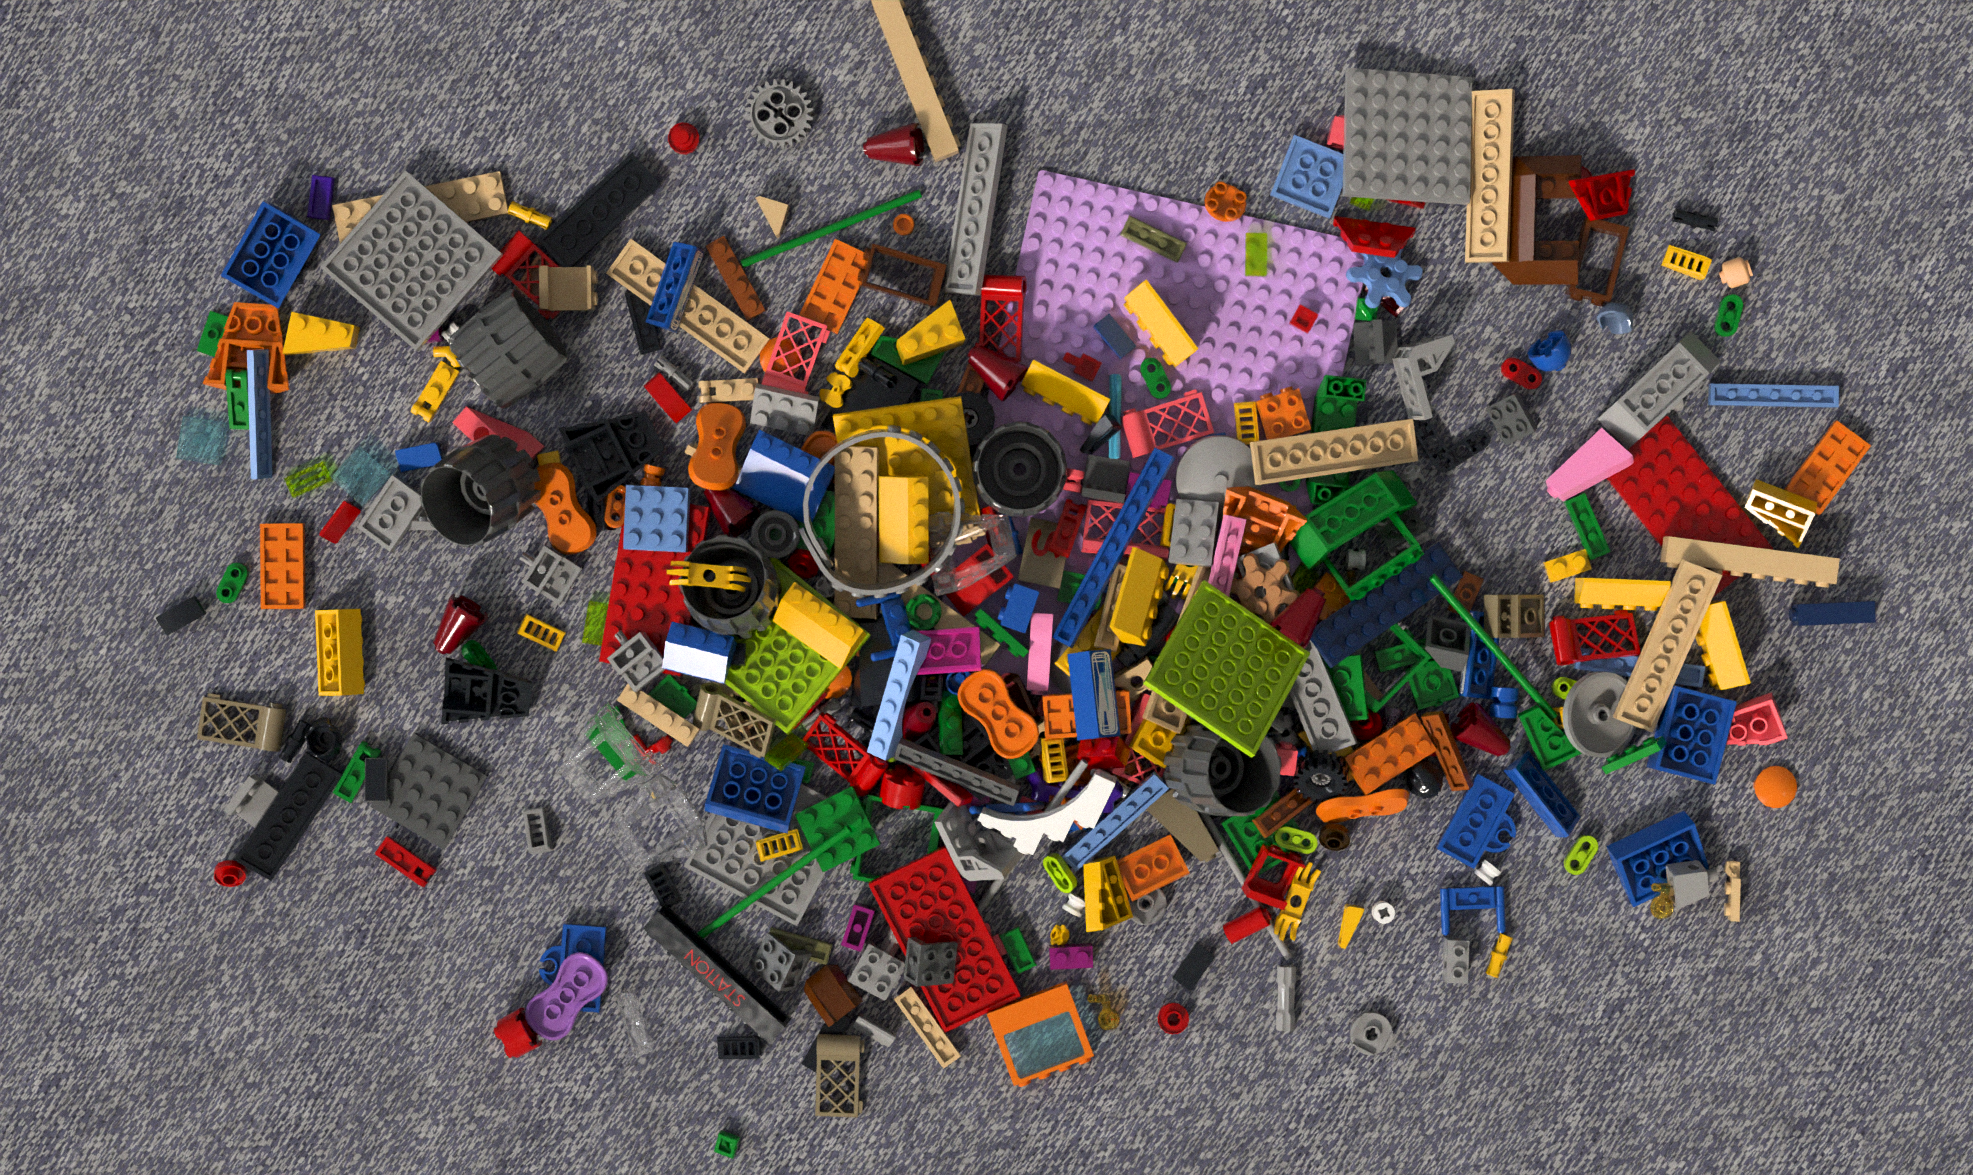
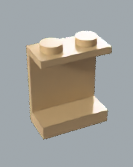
[539,265,598,311]

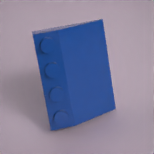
[220,200,321,309]
[733,430,835,524]
[1646,686,1737,785]
[705,744,806,834]
[1606,811,1710,907]

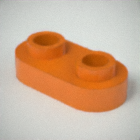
[604,485,626,528]

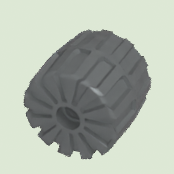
[448,289,568,409]
[972,421,1067,517]
[420,435,541,548]
[678,534,782,639]
[1164,723,1282,816]

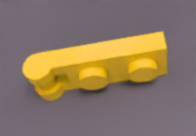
[835,317,885,377]
[411,361,460,423]

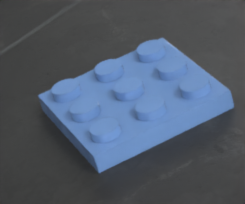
[1270,135,1343,219]
[623,485,691,552]

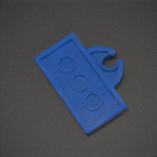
[1436,773,1516,869]
[539,923,607,1013]

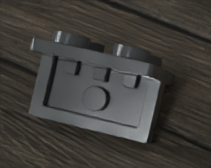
[1353,319,1398,366]
[1486,391,1538,445]

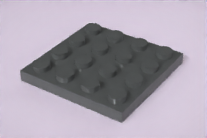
[370,733,488,850]

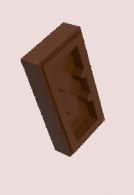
[1446,571,1484,615]

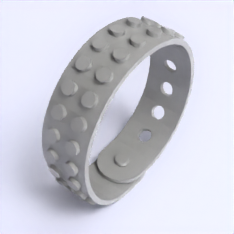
[799,425,965,598]

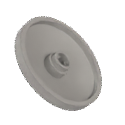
[1175,435,1261,521]
[1563,671,1637,758]

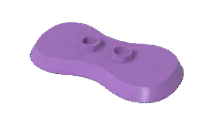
[525,952,608,1040]

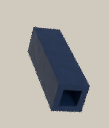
[1789,601,1876,626]

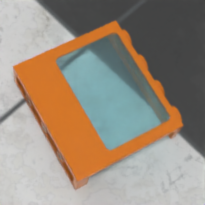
[987,981,1094,1087]

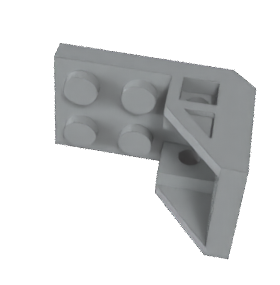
[1392,334,1455,420]
[934,801,1023,881]

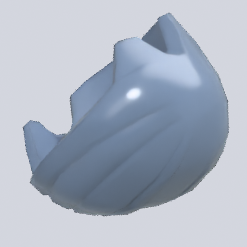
[1597,303,1633,334]

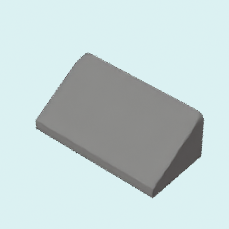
[853,1013,896,1047]

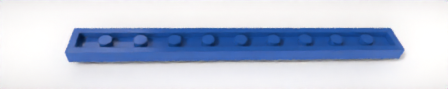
[1052,448,1175,648]

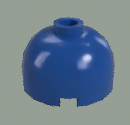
[1527,330,1572,371]

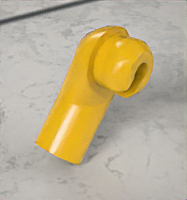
[433,346,460,367]

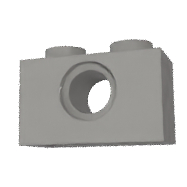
[1442,937,1469,984]

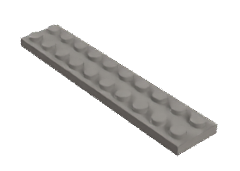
[1237,542,1357,754]

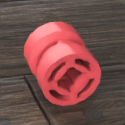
[1063,468,1085,493]

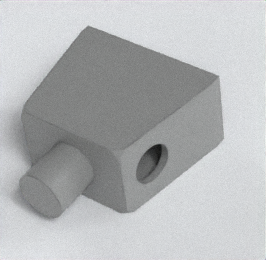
[1666,860,1719,909]

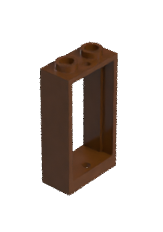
[1565,217,1629,306]
[857,244,947,307]

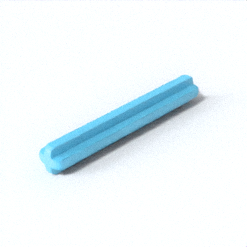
[1109,374,1122,459]

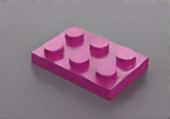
[916,627,982,675]

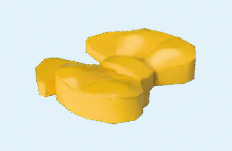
[819,372,853,408]

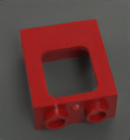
[1241,844,1306,910]

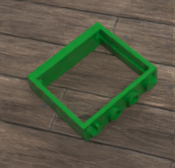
[1323,513,1424,601]
[1366,622,1431,713]
[850,793,944,882]

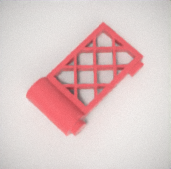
[761,311,830,394]
[1120,389,1214,458]

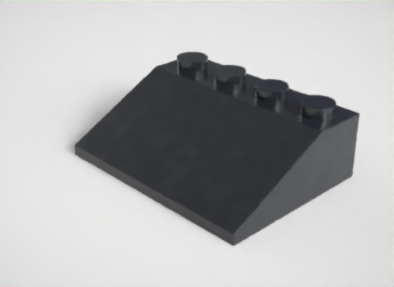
[821,354,919,434]

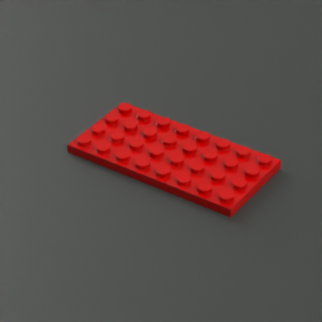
[1606,416,1773,597]
[599,504,711,676]
[868,846,1021,1033]

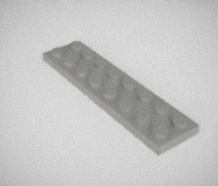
[943,123,1008,296]

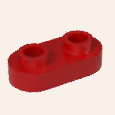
[1501,357,1542,390]

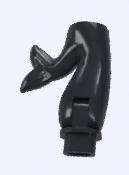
[1115,602,1179,668]

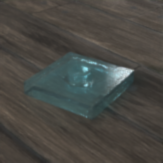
[176,416,227,465]
[331,446,392,507]

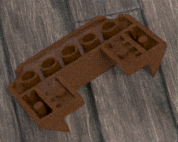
[1492,155,1582,285]

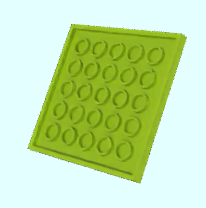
[709,558,871,735]
[1143,580,1310,758]

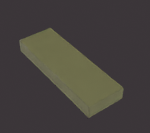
[1120,215,1187,263]
[769,927,833,965]

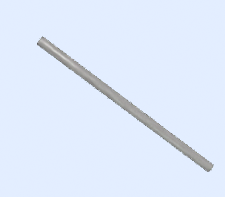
[976,759,1089,914]
[1198,811,1293,960]

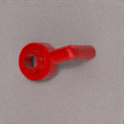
[631,734,673,758]

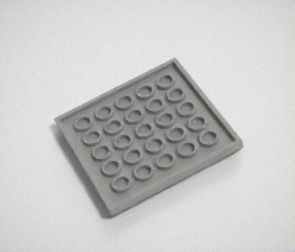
[1343,68,1472,205]
[320,170,503,352]
[684,783,829,926]

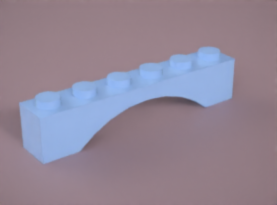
[867,630,931,760]

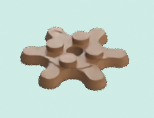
[1230,553,1300,628]

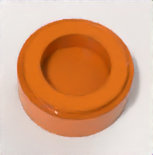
[893,214,915,236]

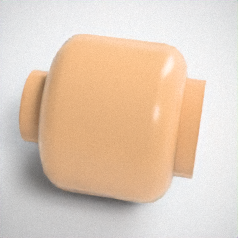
[1719,257,1753,288]

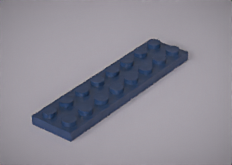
[1310,542,1463,668]

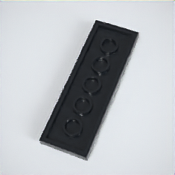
[537,153,662,267]
[234,751,343,881]

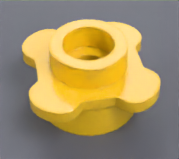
[1050,925,1069,946]

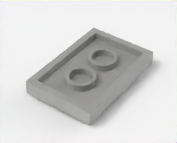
[750,383,820,436]
[357,475,423,552]
[1169,499,1220,567]

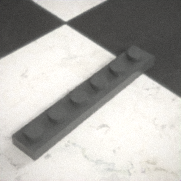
[894,738,1021,806]

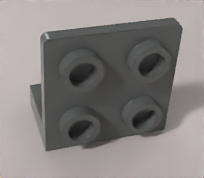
[1081,455,1130,504]
[1373,507,1430,559]
[751,933,812,992]
[903,937,958,987]

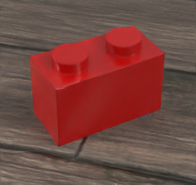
[1077,736,1130,769]

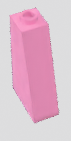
[1546,428,1634,501]
[1026,612,1053,695]

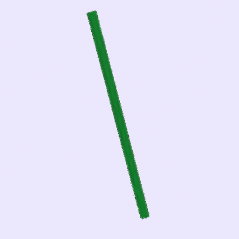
[740,189,922,268]
[1429,574,1558,720]
[698,825,852,939]

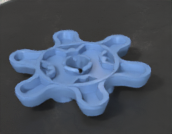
[1346,248,1423,308]

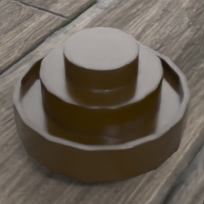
[1319,823,1351,851]

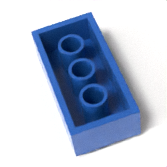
[997,583,1039,633]

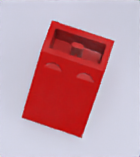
[937,543,1014,617]

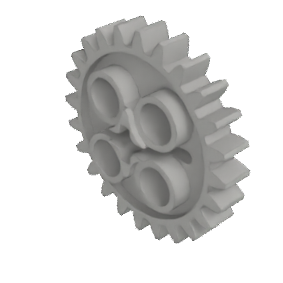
[744,79,814,150]

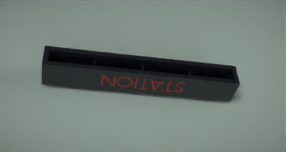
[643,904,791,1044]

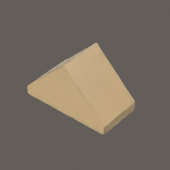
[756,196,790,238]

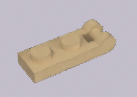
[698,378,759,403]

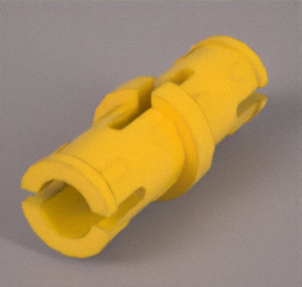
[508,201,553,230]
[1485,933,1513,978]

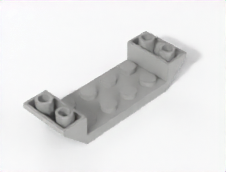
[1597,331,1721,450]

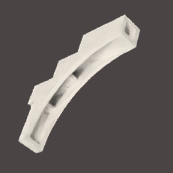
[978,769,1117,855]

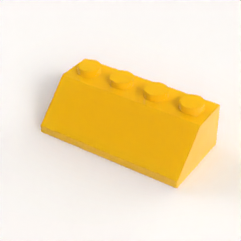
[1123,279,1198,368]
[1021,360,1110,426]
[879,475,929,564]
[1110,547,1169,646]
[1574,578,1671,611]
[772,582,866,670]
[1695,600,1751,690]
[315,609,365,696]

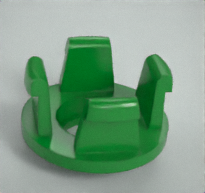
[906,594,942,630]

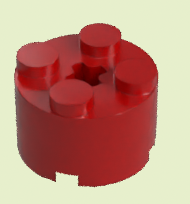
[879,765,926,810]
[494,1007,542,1058]

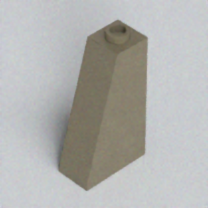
[1146,788,1219,862]

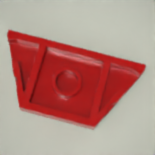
[1569,169,1635,221]
[1333,216,1416,258]

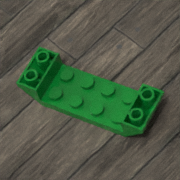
[1305,375,1366,505]
[1289,470,1417,570]

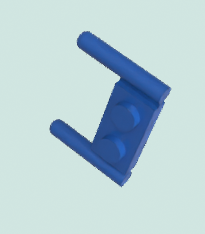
[856,592,911,661]
[969,802,1044,815]
[1440,886,1506,935]

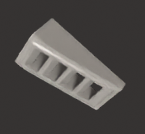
[523,807,553,855]

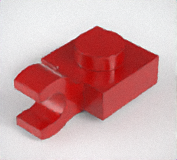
[1062,352,1102,382]

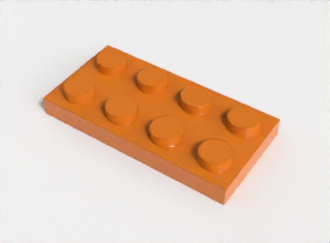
[799,239,874,335]
[1784,420,1871,515]
[260,523,306,609]
[1043,690,1132,739]
[1343,713,1437,795]

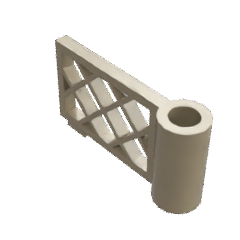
[693,683,776,758]
[197,693,286,752]
[815,1034,865,1118]

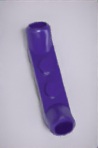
[1026,766,1123,813]

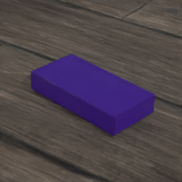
[307,175,335,221]

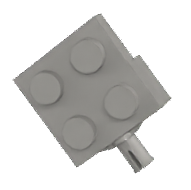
[519,546,583,605]
[607,630,665,692]

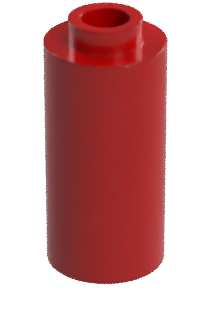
[1223,906,1272,944]

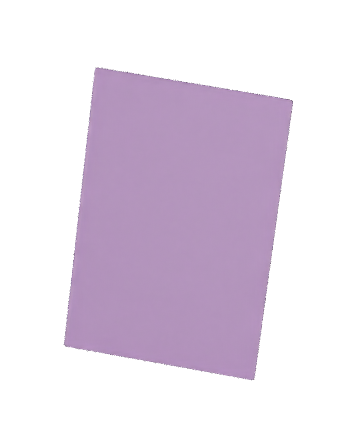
[942,170,1364,724]

